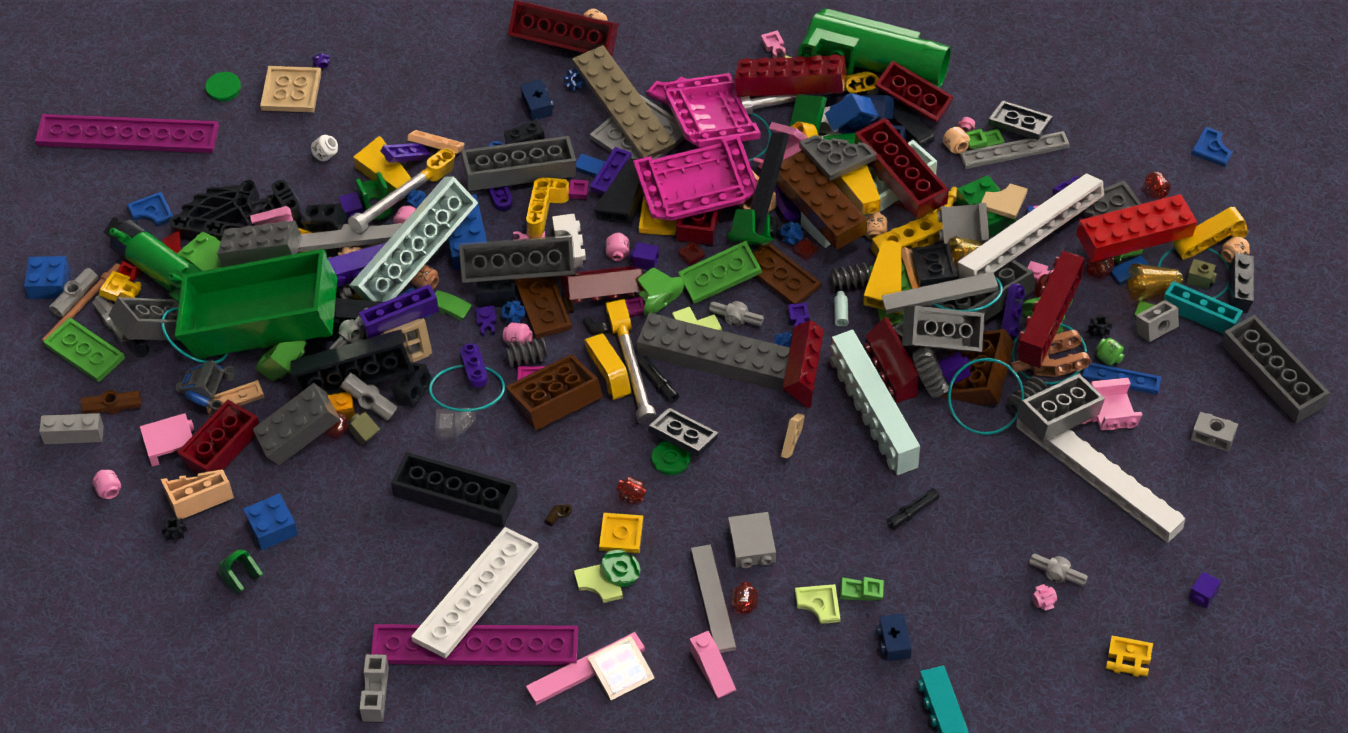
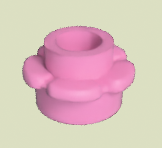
[958,117,975,133]

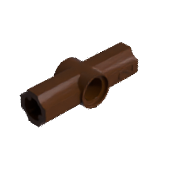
[81,390,142,415]

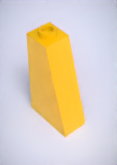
[353,136,411,201]
[833,164,881,215]
[864,240,901,314]

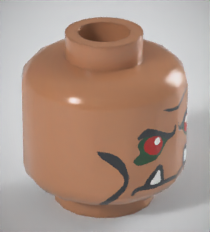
[411,264,439,290]

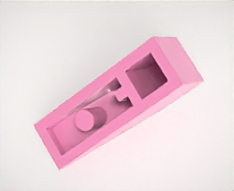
[690,631,736,699]

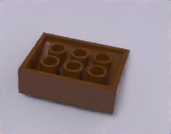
[940,329,1014,405]
[505,354,603,430]

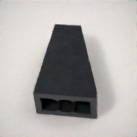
[594,158,643,224]

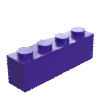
[328,242,387,287]
[359,284,439,338]

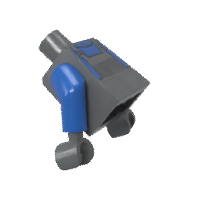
[176,360,235,414]

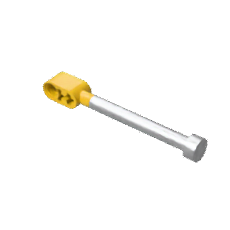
[740,71,879,114]
[348,148,455,234]
[605,299,657,425]

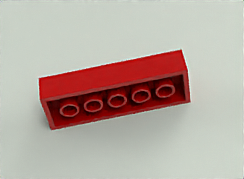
[1076,194,1197,262]

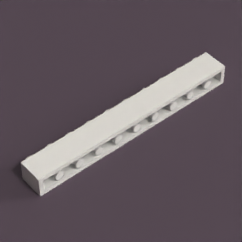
[958,173,1104,278]
[1016,418,1185,543]

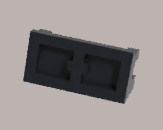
[477,279,516,307]

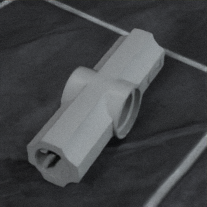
[49,268,99,318]
[92,295,129,342]
[340,373,397,421]

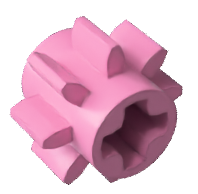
[1032,584,1057,611]

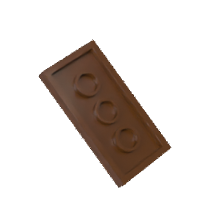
[753,243,821,304]
[515,276,572,339]

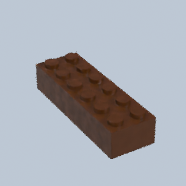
[776,150,867,250]

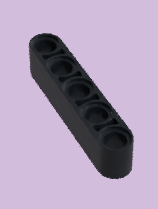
[865,88,935,148]

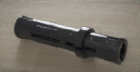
[638,356,680,403]
[887,488,940,530]

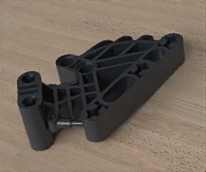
[169,180,305,242]

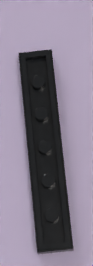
[750,132,790,235]

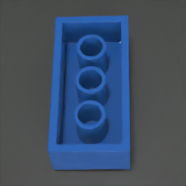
[447,194,487,270]

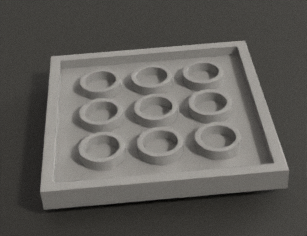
[590,95,685,160]

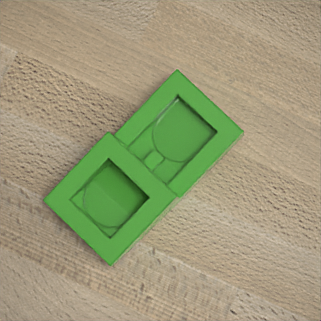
[966,129,1004,149]
[435,290,472,321]
[839,577,884,601]

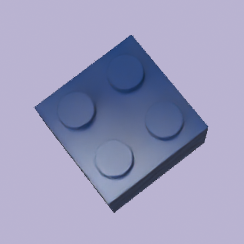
[824,93,879,134]
[24,256,70,299]
[243,493,298,551]

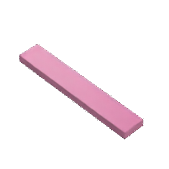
[526,632,645,705]

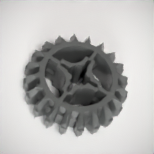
[913,347,949,398]

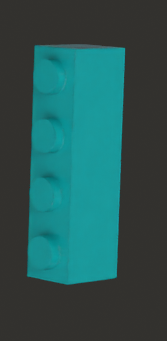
[1163,281,1243,334]
[917,665,969,733]

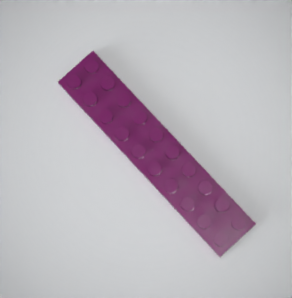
[35,114,219,153]
[371,624,579,665]

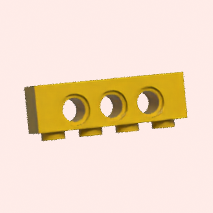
[871,212,943,257]

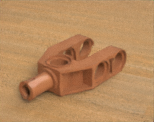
[1010,330,1091,377]

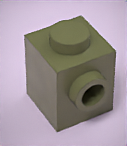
[1187,259,1217,290]
[347,412,380,445]

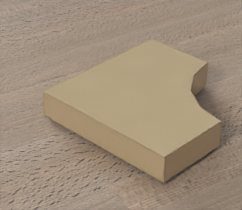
[981,184,1028,219]
[781,414,805,458]

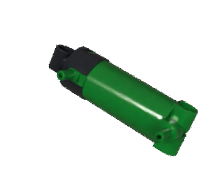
[103,217,202,302]

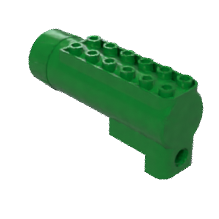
[798,8,951,88]

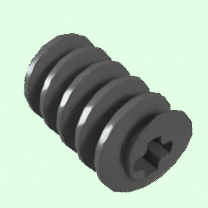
[830,263,871,292]
[506,337,547,367]
[1007,376,1048,415]

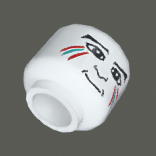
[311,135,338,162]

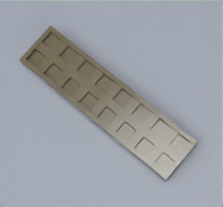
[572,45,675,158]

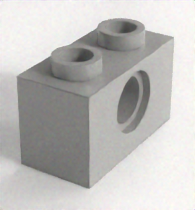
[1136,300,1179,342]
[1191,412,1238,452]

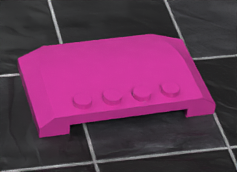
[666,73,761,148]
[633,135,757,221]

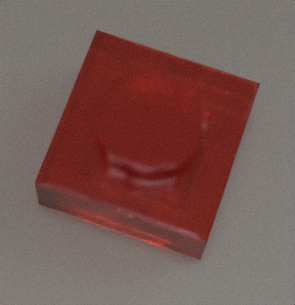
[793,237,819,261]
[679,241,705,266]

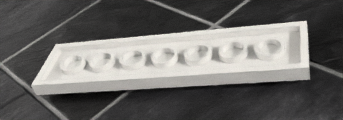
[411,527,538,658]

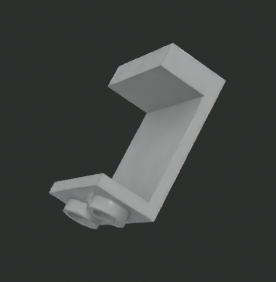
[938,203,989,244]
[728,512,776,568]

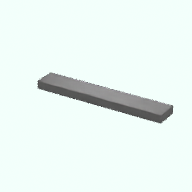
[960,131,1070,169]
[299,223,403,252]
[882,272,998,314]
[691,544,736,653]

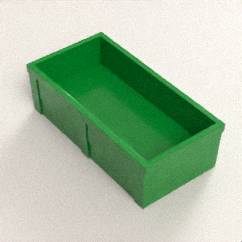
[175,249,338,359]

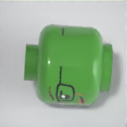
[1095,338,1125,366]

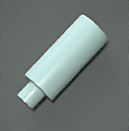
[834,291,849,326]

